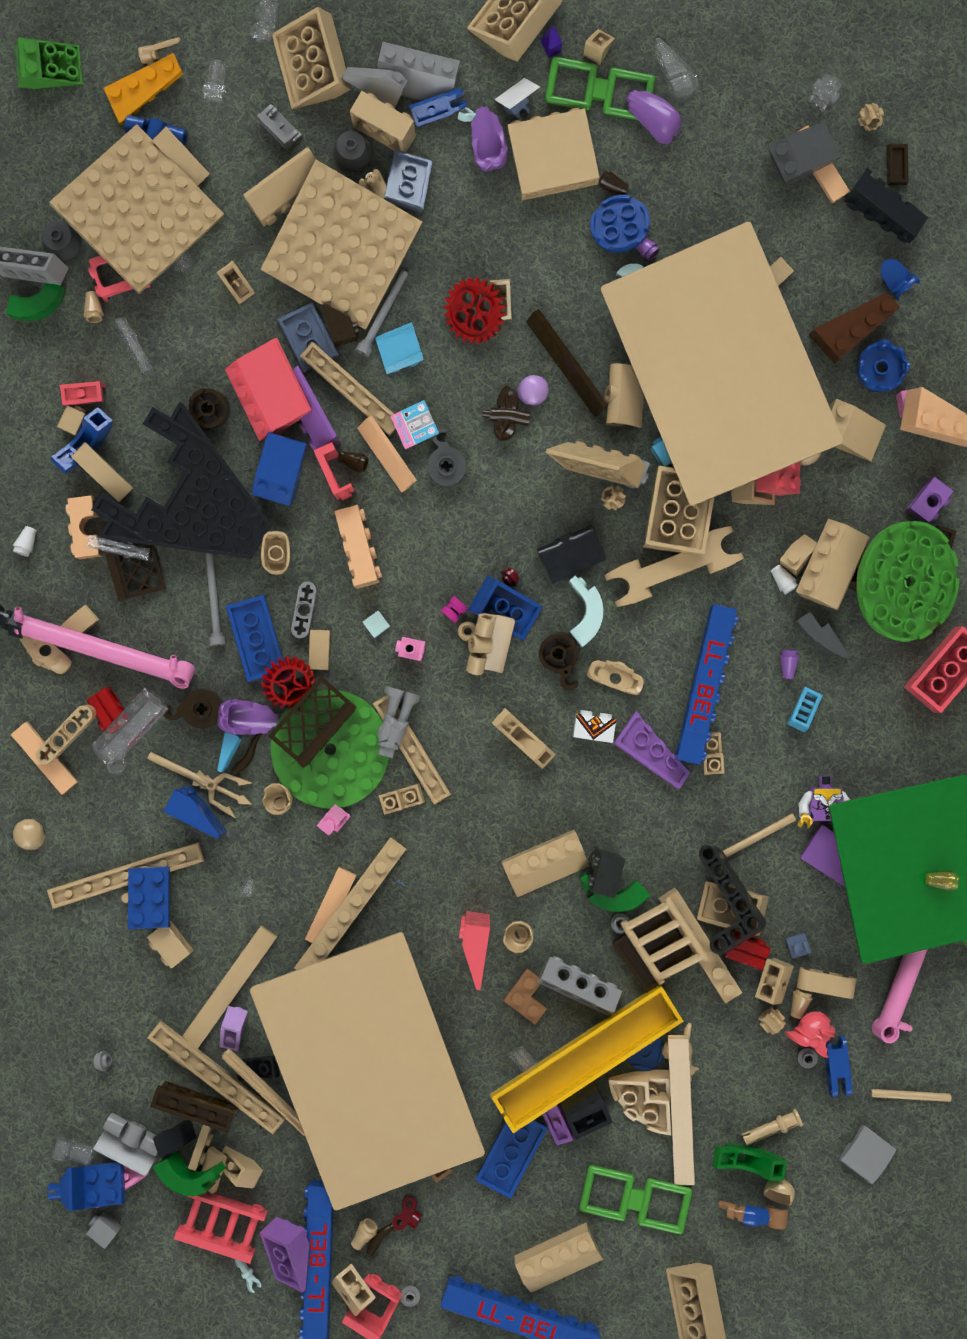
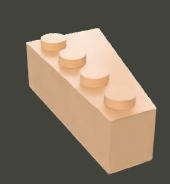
[900,387,967,447]
[335,505,382,589]

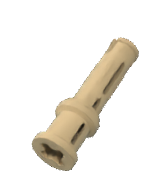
[742,1109,803,1146]

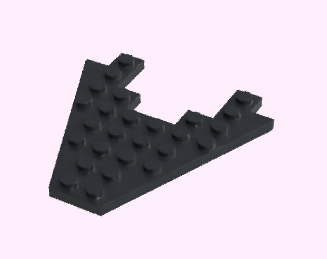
[91,402,272,559]

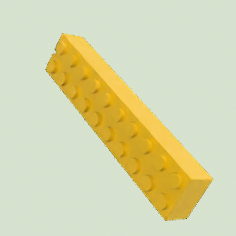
[490,985,684,1133]

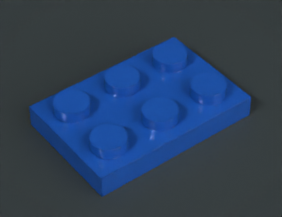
[128,866,170,930]

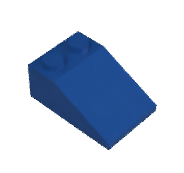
[252,432,307,506]
[468,575,543,641]
[163,786,227,839]

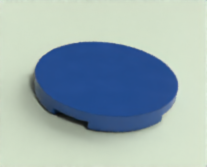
[590,195,650,253]

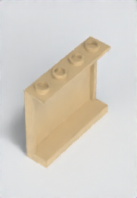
[507,108,600,200]

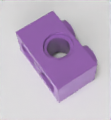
[905,477,954,523]

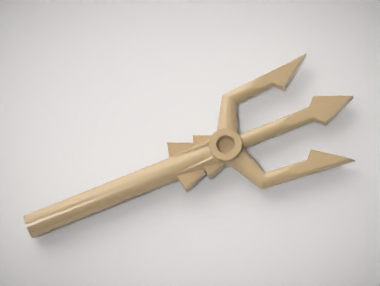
[147,752,252,819]

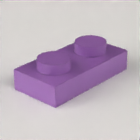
[542,1103,575,1145]

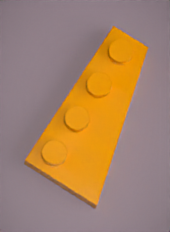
[104,53,183,126]

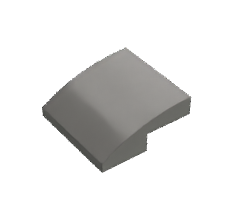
[839,1125,897,1184]

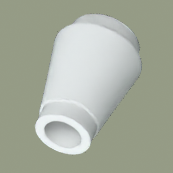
[13,526,37,557]
[771,564,798,595]

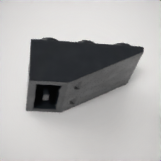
[560,1080,613,1140]

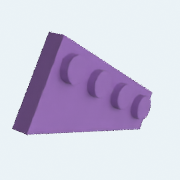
[613,711,690,790]

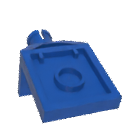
[47,1162,126,1211]

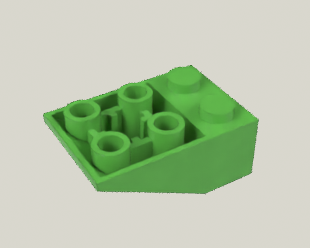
[14,37,83,89]

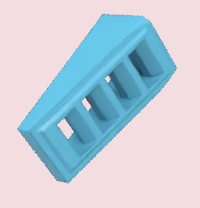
[787,687,823,732]
[217,732,242,772]

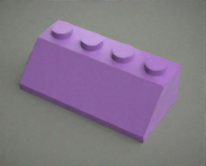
[293,366,341,451]

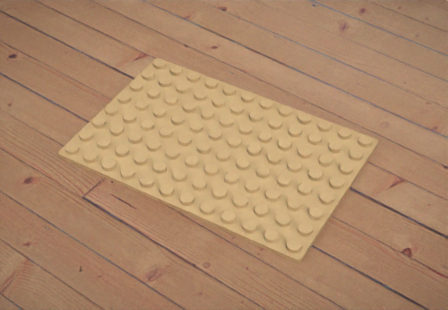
[601,222,843,506]
[250,932,485,1210]

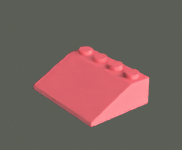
[225,338,312,441]
[459,911,490,990]

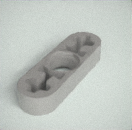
[291,582,317,639]

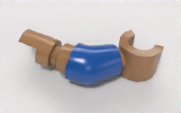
[718,1200,788,1230]

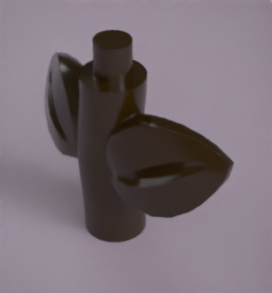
[482,386,530,441]

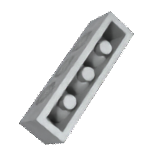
[0,247,69,285]
[537,956,622,1016]

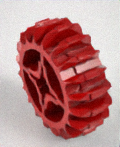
[261,656,315,709]

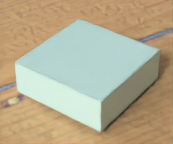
[363,611,390,638]

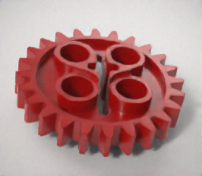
[443,277,507,344]

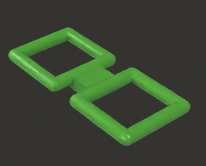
[545,56,655,121]
[579,1165,693,1234]

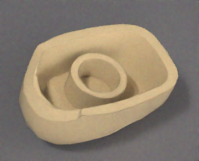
[261,531,290,575]

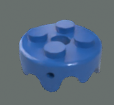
[856,340,910,393]

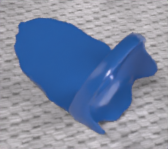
[881,259,920,300]

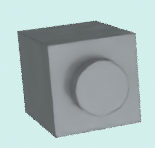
[86,1211,122,1249]

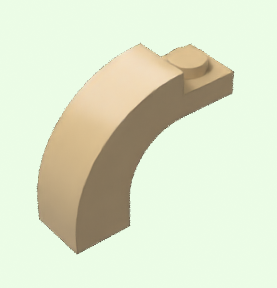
[492,708,556,769]

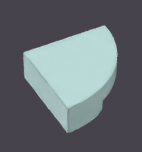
[616,264,643,278]

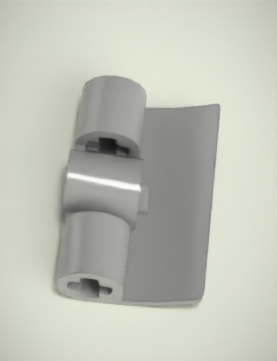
[93,1113,158,1176]

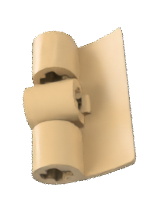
[604,363,644,428]
[466,613,515,675]

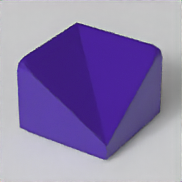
[541,26,562,58]

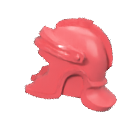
[785,1011,835,1058]

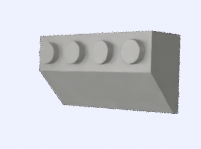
[377,42,460,105]

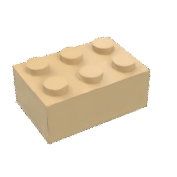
[350,91,416,153]

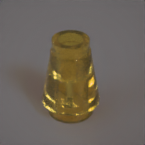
[926,871,959,891]

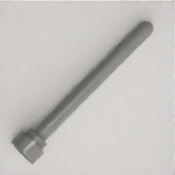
[355,270,408,357]
[205,553,226,646]

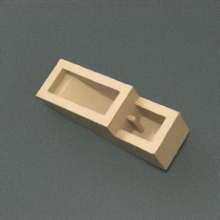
[71,442,133,502]

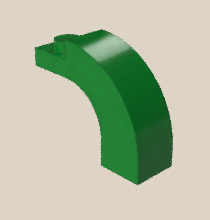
[6,281,66,321]
[579,872,651,912]
[712,1143,788,1181]
[153,1150,226,1196]

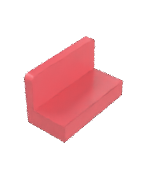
[60,381,106,406]

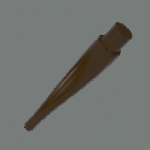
[230,733,262,776]
[366,1219,402,1256]

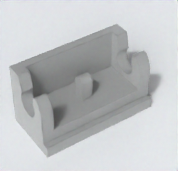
[257,104,302,151]

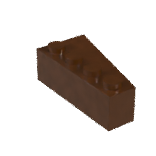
[809,292,900,364]

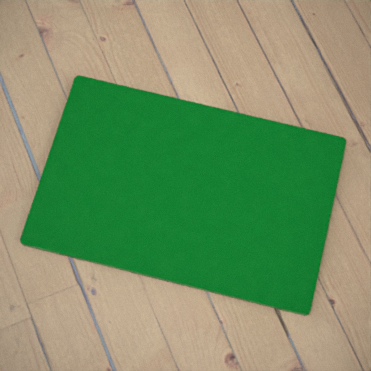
[829,774,967,964]

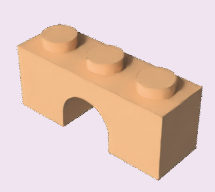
[66,496,104,559]

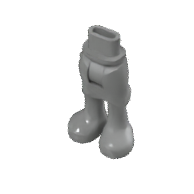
[377,686,421,758]

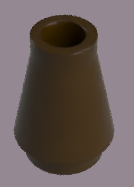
[598,171,629,195]
[338,451,369,473]

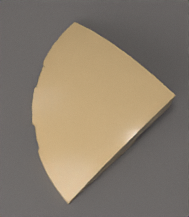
[609,1070,672,1135]

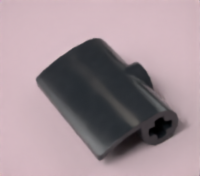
[537,525,606,584]

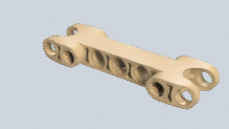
[604,526,744,607]

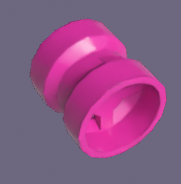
[440,596,468,623]

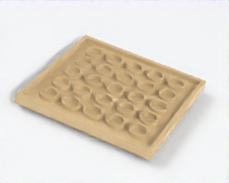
[49,124,224,294]
[260,160,423,330]

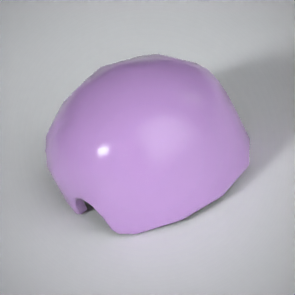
[517,375,549,405]

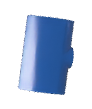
[125,115,188,146]

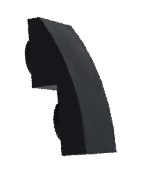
[237,1056,280,1081]
[153,1120,197,1157]

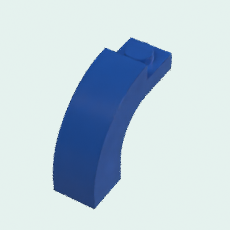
[51,407,113,474]

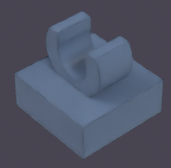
[503,97,530,120]
[785,933,811,959]

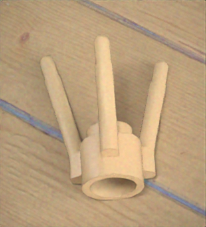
[138,37,180,65]

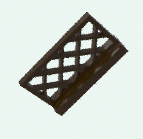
[96,521,166,602]
[268,676,358,768]
[150,1081,239,1133]

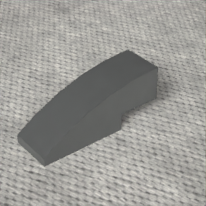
[793,612,851,659]

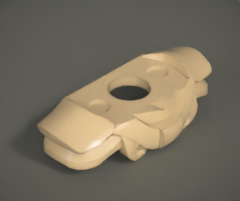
[20,636,72,674]
[587,660,644,695]

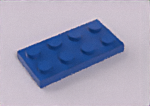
[226,595,286,682]
[475,1119,548,1199]

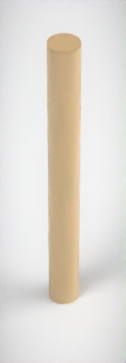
[723,814,796,858]
[870,1089,951,1102]

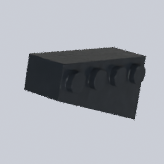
[844,168,928,243]

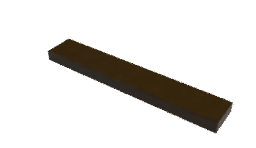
[526,309,608,417]

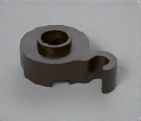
[188,388,230,429]
[538,632,580,690]
[162,689,223,729]

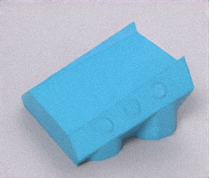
[375,322,424,374]

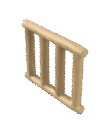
[620,896,709,985]

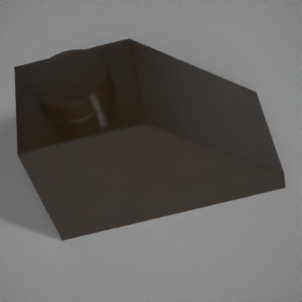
[322,304,360,347]

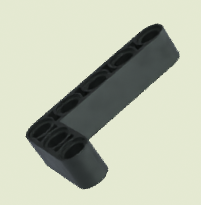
[699,845,766,954]

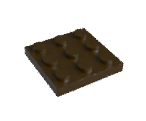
[612,912,693,993]

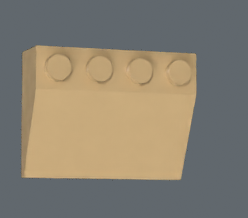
[467,0,563,62]
[272,7,352,109]
[546,441,646,488]
[643,466,714,555]

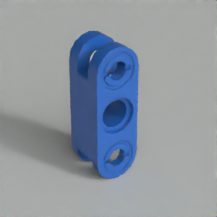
[825,1035,852,1097]

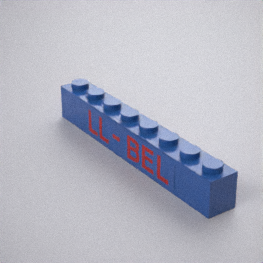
[674,604,738,765]
[299,1180,334,1339]
[440,1276,600,1339]

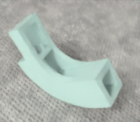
[569,575,603,647]

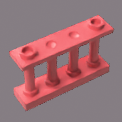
[174,1191,268,1264]

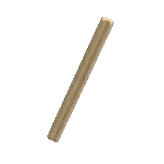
[222,1049,305,1136]

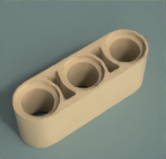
[796,967,857,999]

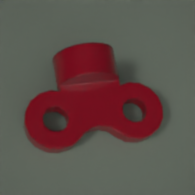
[392,1196,423,1231]

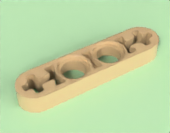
[36,704,96,764]

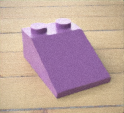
[260,1217,309,1293]

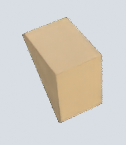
[583,29,615,65]
[217,261,255,304]
[490,279,512,320]

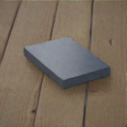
[384,150,433,213]
[277,302,339,373]

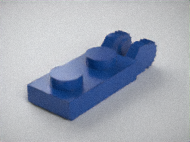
[409,88,467,127]

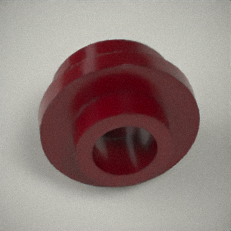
[501,568,520,586]

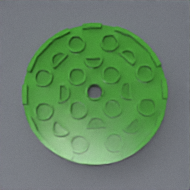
[857,521,959,642]
[271,690,389,809]

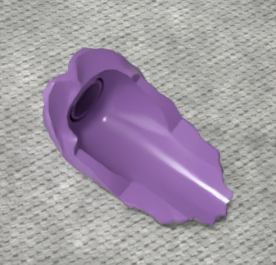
[626,90,681,144]
[471,106,508,171]
[217,699,279,735]

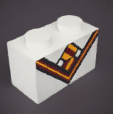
[572,710,616,743]

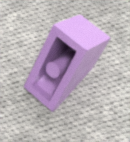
[219,1006,248,1052]

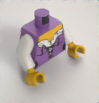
[798,776,850,829]

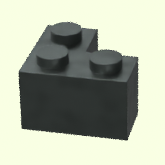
[587,848,625,898]

